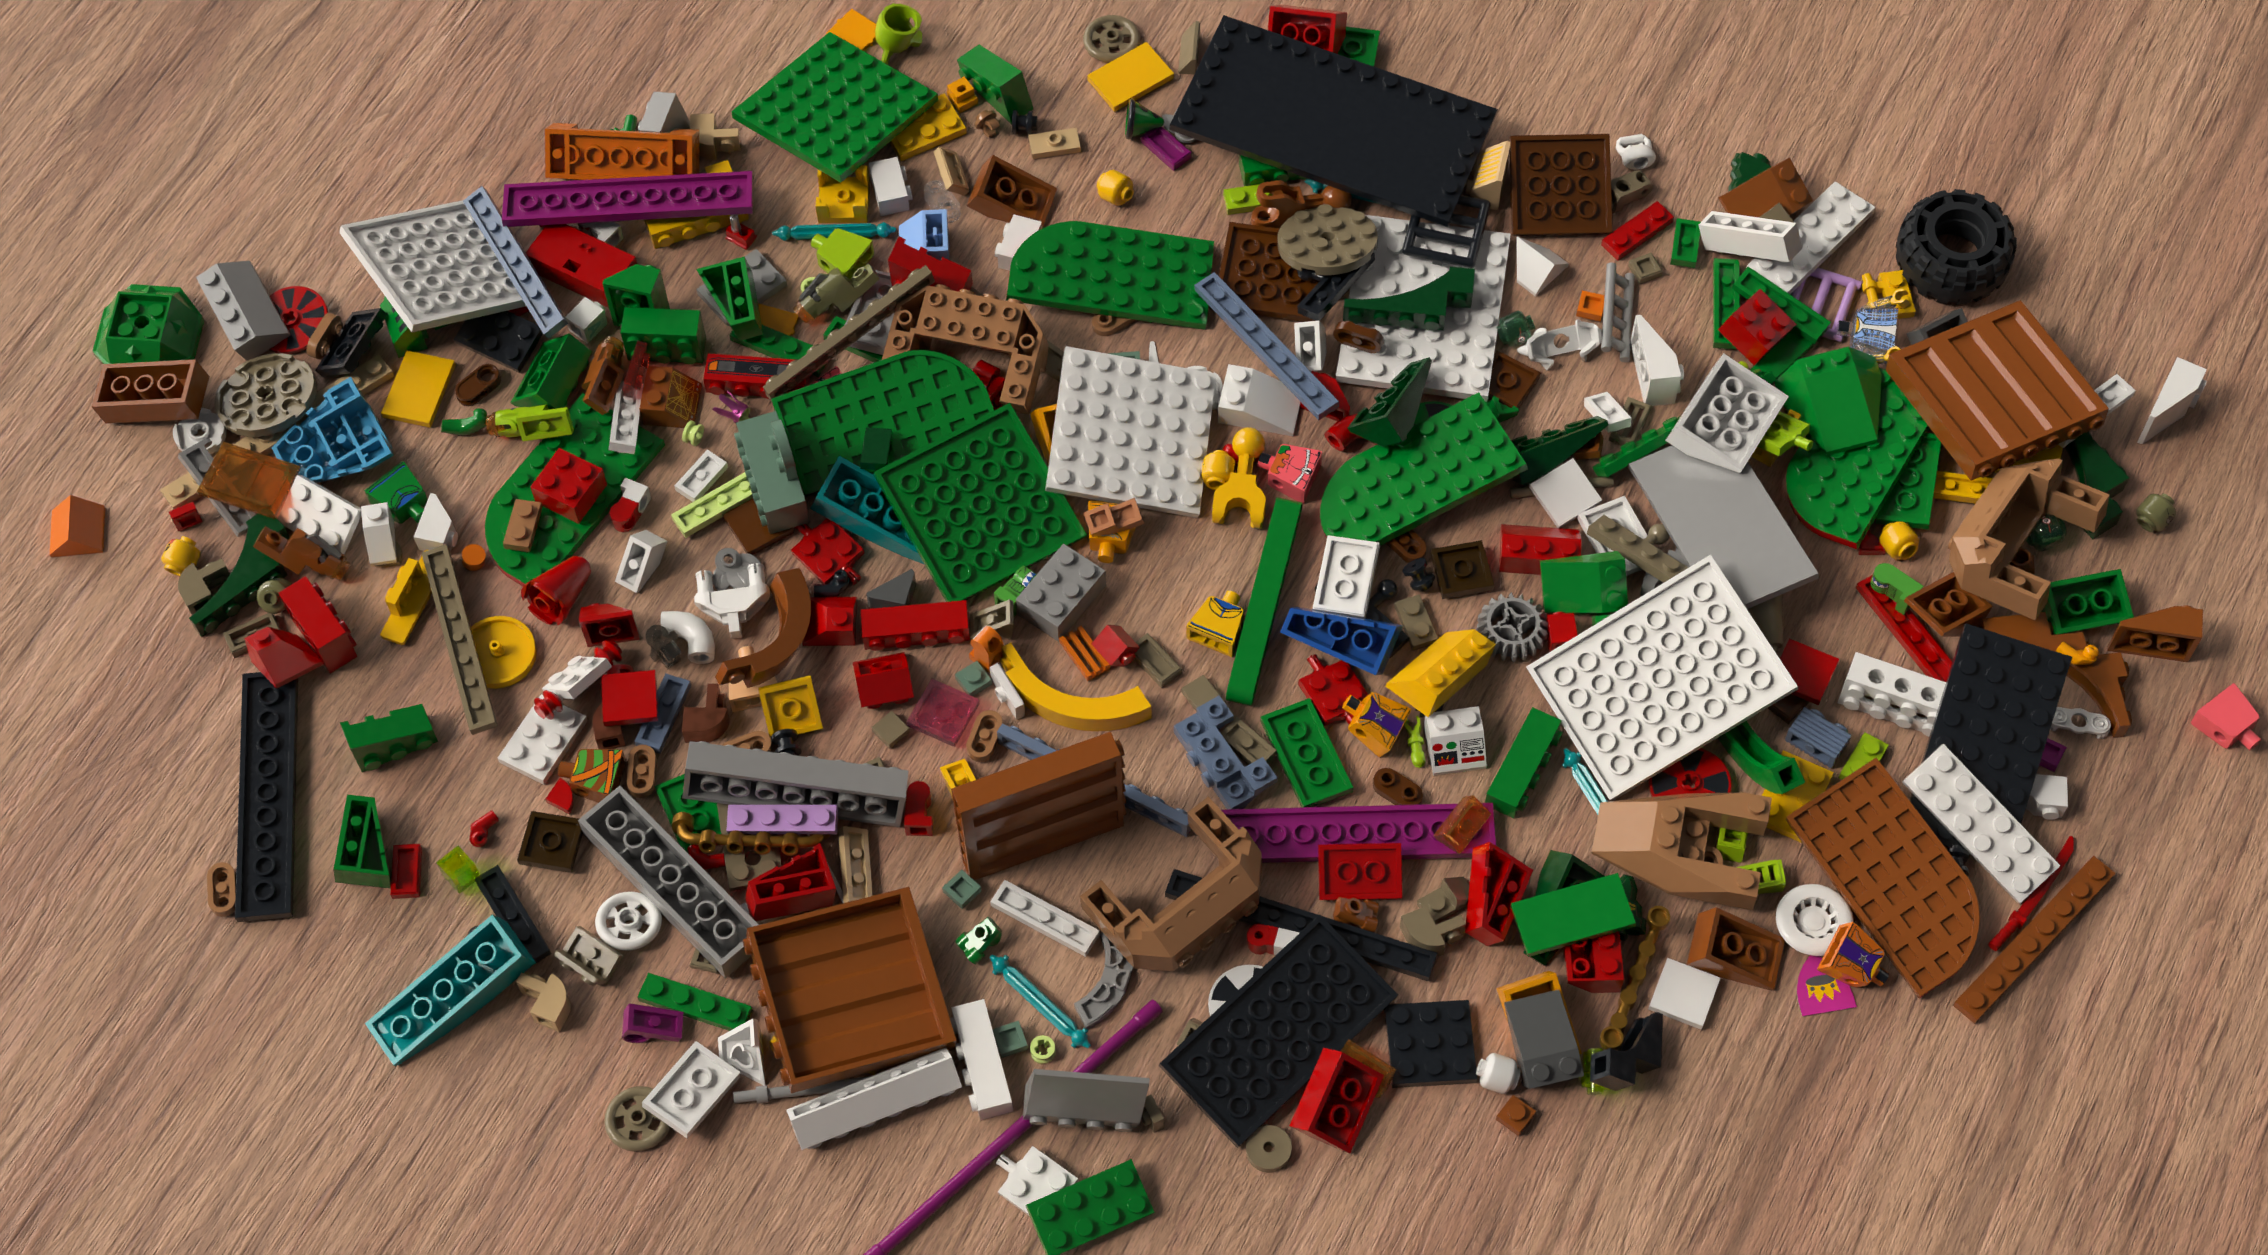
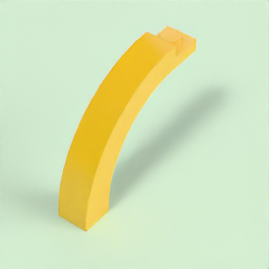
[1000,642,1152,731]

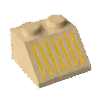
[1466,141,1510,210]

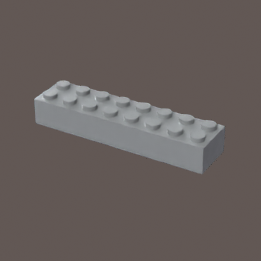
[682,741,909,827]
[578,786,759,979]

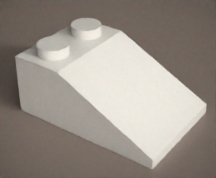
[1631,315,1684,406]
[2137,357,2207,444]
[1218,364,1300,436]

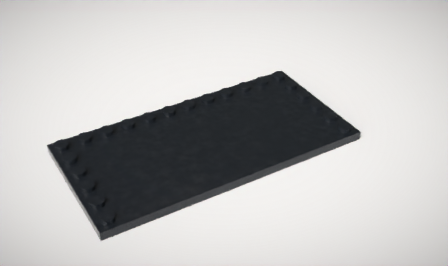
[1170,15,1498,227]

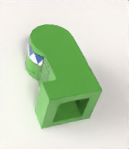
[1870,563,1924,615]
[994,566,1037,617]

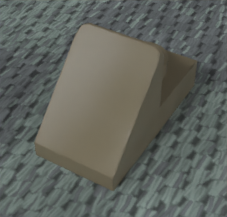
[970,599,1014,640]
[1417,877,1469,924]

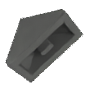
[866,569,916,609]

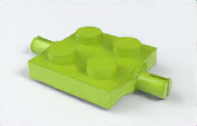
[1757,411,1813,456]

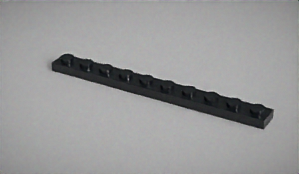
[1165,869,1437,981]

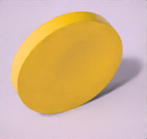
[471,616,537,689]

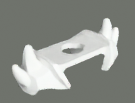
[1517,319,1602,370]

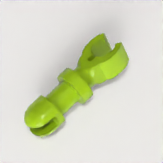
[1404,716,1426,768]

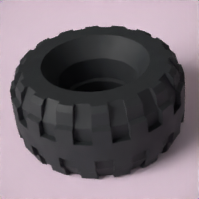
[1896,189,2017,305]

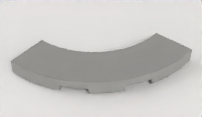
[1074,932,1133,1029]

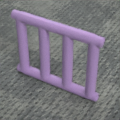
[1790,268,1862,342]

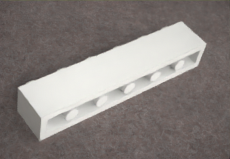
[786,1048,962,1150]

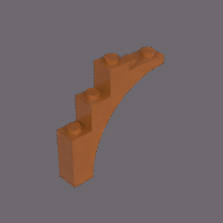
[1979,612,2132,738]

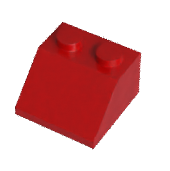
[853,652,914,709]

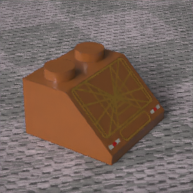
[639,366,702,428]

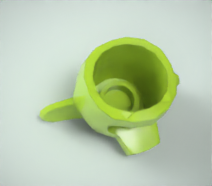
[875,3,922,65]

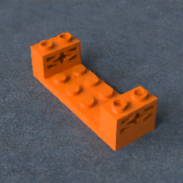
[545,123,699,180]

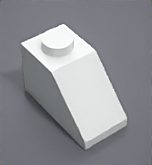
[1294,321,1327,372]
[414,493,458,551]
[361,502,397,566]
[615,530,667,593]
[2026,774,2068,820]

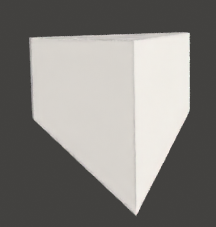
[1517,236,1569,297]
[718,1019,765,1086]

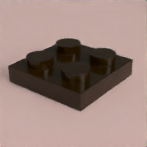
[1430,540,1494,599]
[517,811,583,873]

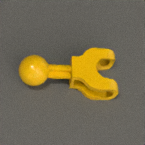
[1212,427,1266,529]

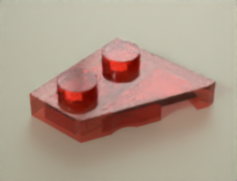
[623,341,651,398]

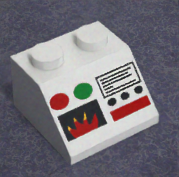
[1423,706,1487,776]

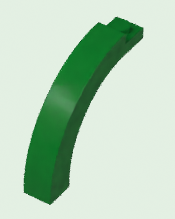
[1718,721,1806,794]

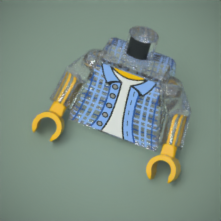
[1837,289,1909,364]

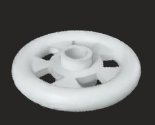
[595,892,662,950]

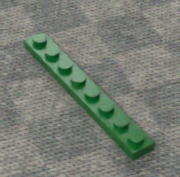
[1592,369,1776,477]

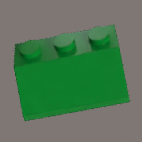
[602,264,670,327]
[510,333,592,410]
[2041,569,2134,635]

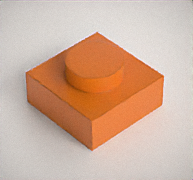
[1576,290,1605,322]

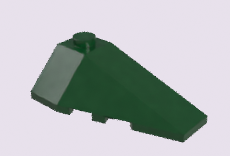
[1348,357,1432,447]
[1511,416,1609,486]
[1524,850,1605,966]

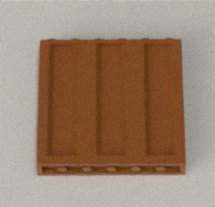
[1886,300,2109,481]
[951,731,1127,881]
[743,887,957,1093]

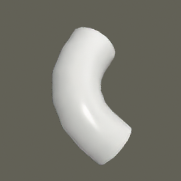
[661,611,715,664]

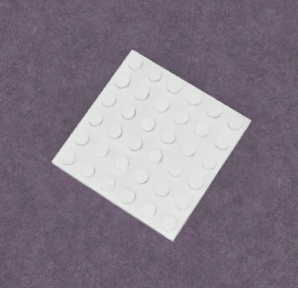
[339,200,526,332]
[1045,346,1216,518]

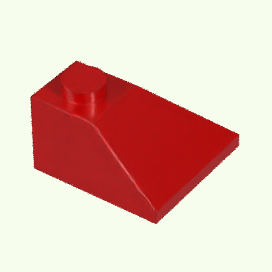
[802,597,857,646]
[579,603,640,647]
[244,627,324,689]

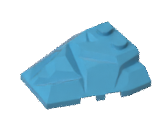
[272,377,394,487]

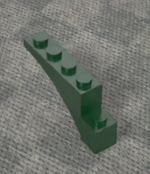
[1343,267,1475,331]
[2065,431,2129,540]
[189,507,290,637]

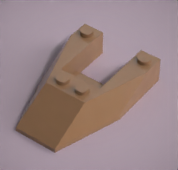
[1591,792,1772,910]

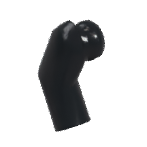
[814,570,850,597]

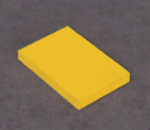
[1087,42,1174,112]
[381,350,456,428]

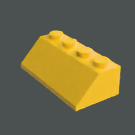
[1385,629,1496,717]

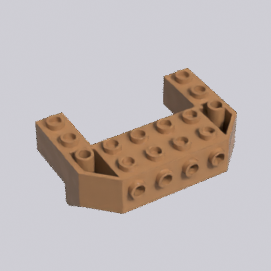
[882,284,1049,415]
[1948,459,2110,620]
[1080,796,1262,971]

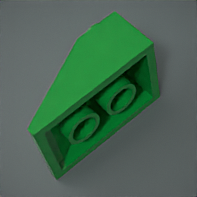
[1540,551,1628,613]

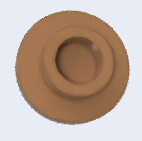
[974,110,1000,138]

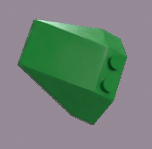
[1774,346,1882,455]

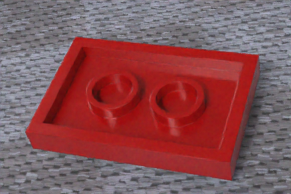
[1318,843,1402,900]

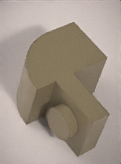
[178,558,230,615]
[1400,906,1466,956]

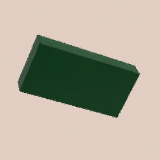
[860,427,892,470]

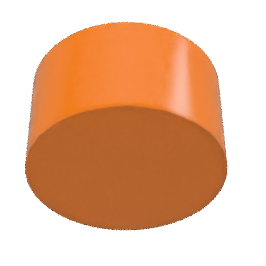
[461,544,486,571]

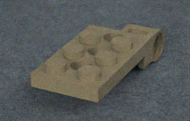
[717,803,782,891]

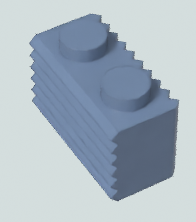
[1785,707,1852,768]

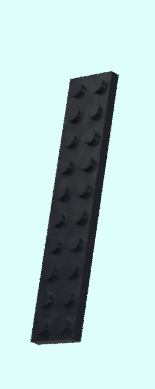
[235,672,298,922]

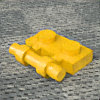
[1862,270,1916,320]

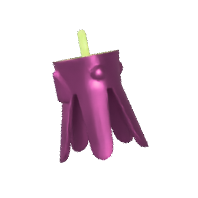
[712,390,750,423]

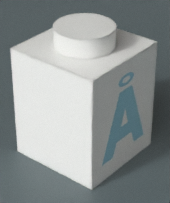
[565,297,608,344]

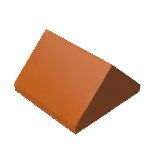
[50,495,105,557]

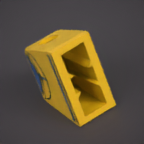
[1186,591,1244,657]

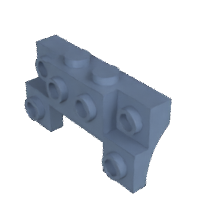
[1174,695,1278,809]

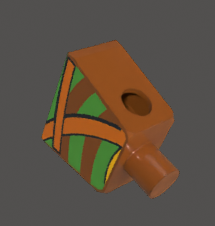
[558,749,626,803]

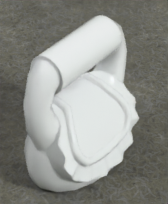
[1616,134,1656,170]

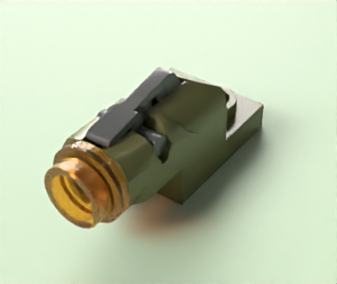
[793,263,880,323]

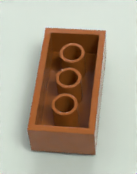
[91,359,210,424]

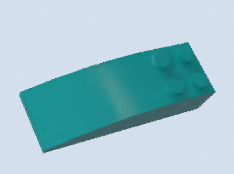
[810,456,925,565]
[365,914,536,1066]

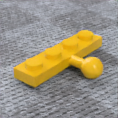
[1933,471,1993,504]

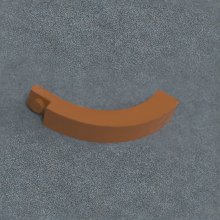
[715,568,811,688]

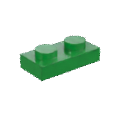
[1670,218,1701,268]

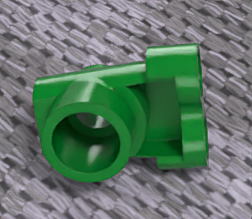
[955,917,1002,965]

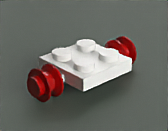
[534,640,622,720]

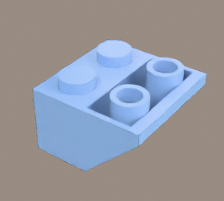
[899,209,950,260]

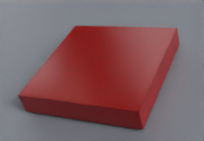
[1780,638,1839,705]
[601,670,658,726]

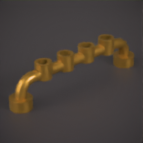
[672,812,830,856]
[1599,906,1671,1050]

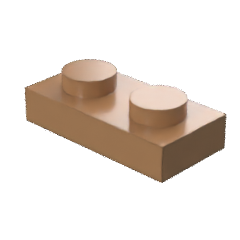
[503,499,543,552]

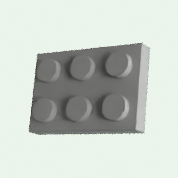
[696,249,787,326]

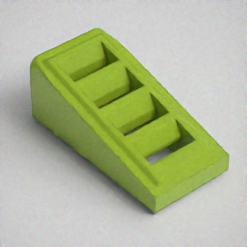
[1716,828,1748,863]
[1736,859,1786,894]

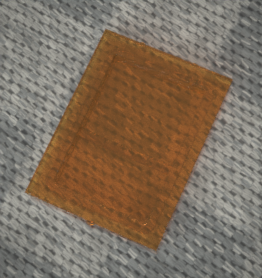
[197,442,301,519]

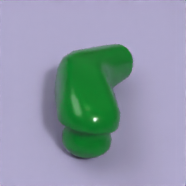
[441,408,488,436]

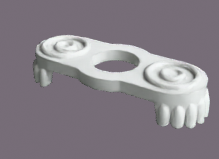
[2050,707,2111,739]

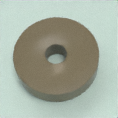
[1246,1125,1292,1173]

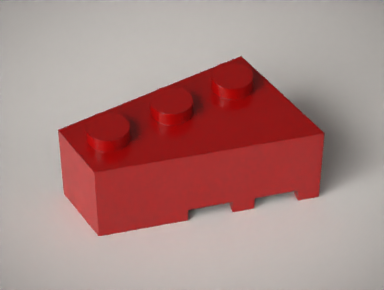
[888,236,973,292]
[1465,842,1533,946]
[745,843,836,921]

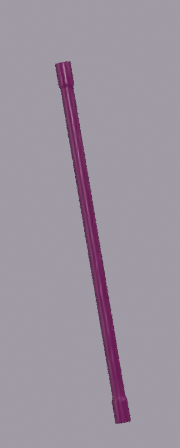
[863,999,1163,1255]

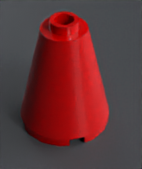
[521,556,591,625]

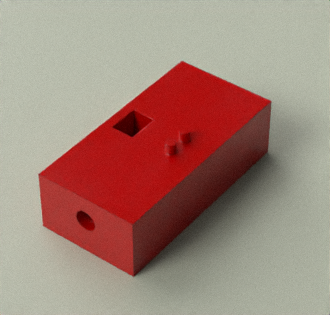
[525,224,637,308]

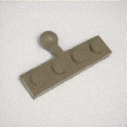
[1587,515,1688,583]

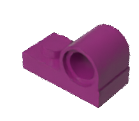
[622,1003,683,1043]

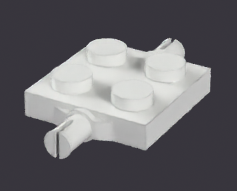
[996,1146,1079,1217]

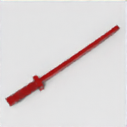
[1988,836,2074,951]

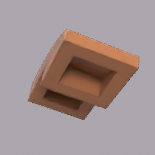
[1084,498,1145,537]

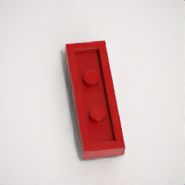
[1601,201,1674,261]

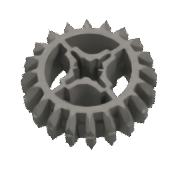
[1476,592,1548,663]

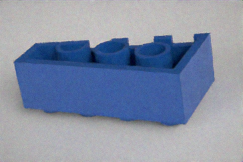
[1280,607,1403,675]

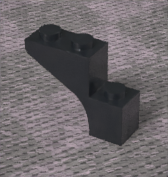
[1590,1012,1663,1091]

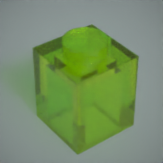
[436,846,480,894]

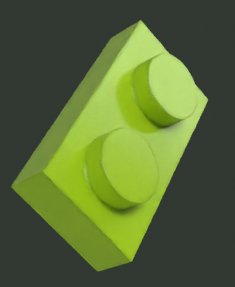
[1223,184,1272,215]
[1838,732,1889,780]

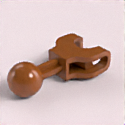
[1251,180,1352,229]

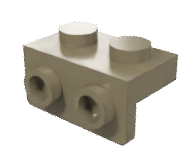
[554,926,624,986]

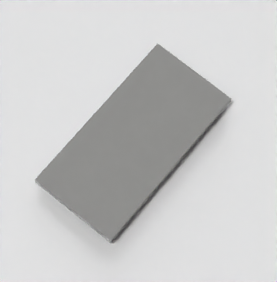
[1629,445,1819,609]

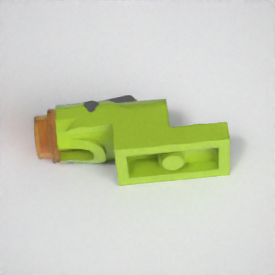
[486,404,574,442]

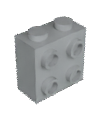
[638,92,690,133]

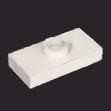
[990,663,1025,720]

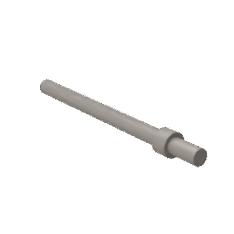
[733,1076,871,1104]

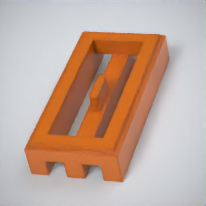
[1059,625,1110,682]

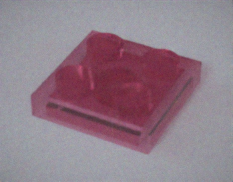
[907,679,980,747]

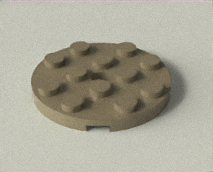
[1277,204,1378,275]
[215,353,317,438]

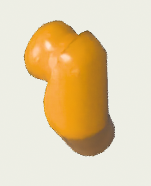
[2055,641,2099,665]

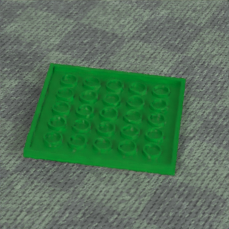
[731,32,938,183]
[873,403,1087,602]

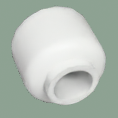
[1476,1053,1520,1094]

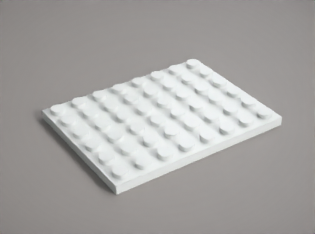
[1336,215,1511,402]
[1526,554,1798,801]

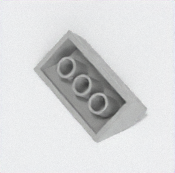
[196,261,291,361]

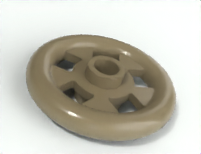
[1083,15,1140,63]
[604,1086,671,1152]

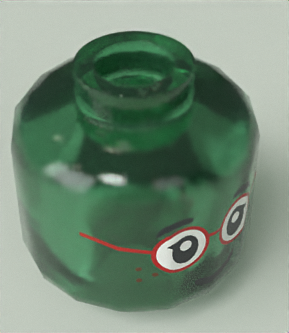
[1496,310,1536,348]
[2026,514,2067,552]

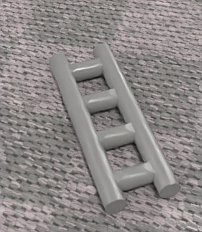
[1601,262,1635,362]

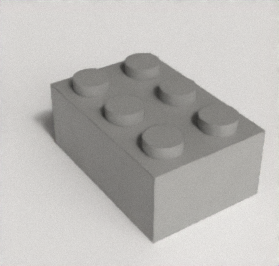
[1015,544,1106,642]

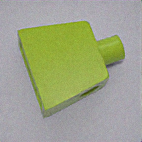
[811,228,874,279]

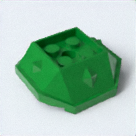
[93,284,205,364]

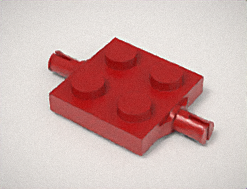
[791,518,865,585]
[1298,654,1368,726]

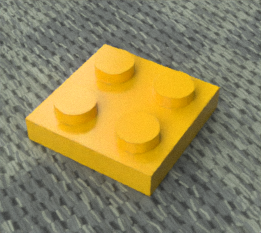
[758,675,823,739]

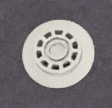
[1776,884,1854,956]

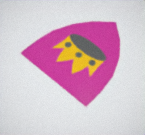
[1797,955,1857,1016]

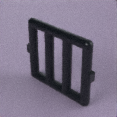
[1402,195,1491,268]

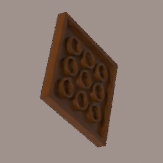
[1509,134,1612,236]
[1219,222,1326,322]

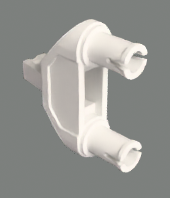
[694,563,770,639]

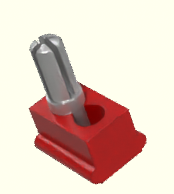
[725,215,757,250]

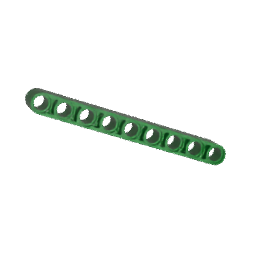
[1226,497,1303,706]

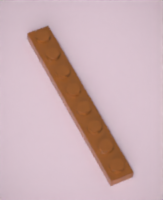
[1953,856,2116,1024]

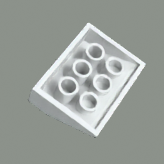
[1665,353,1789,473]

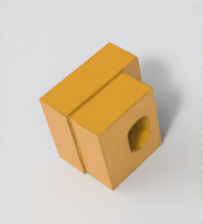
[947,76,978,113]

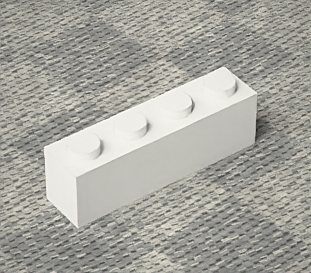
[1699,211,1802,262]
[950,999,1013,1120]

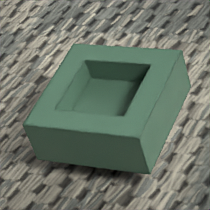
[955,661,992,698]
[942,870,982,909]
[992,1021,1028,1058]

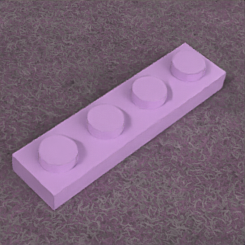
[726,805,838,834]

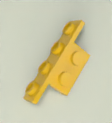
[380,550,432,645]

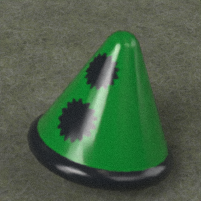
[1125,98,1165,140]

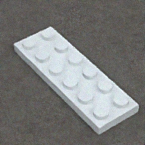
[1746,182,1875,294]
[1902,744,2060,904]

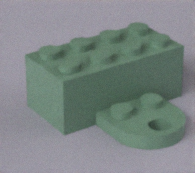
[734,411,810,534]

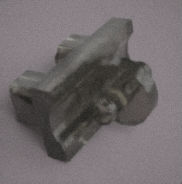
[645,625,682,670]

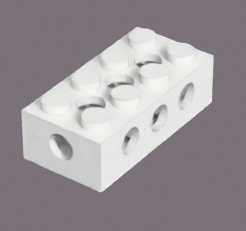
[1837,652,1946,737]

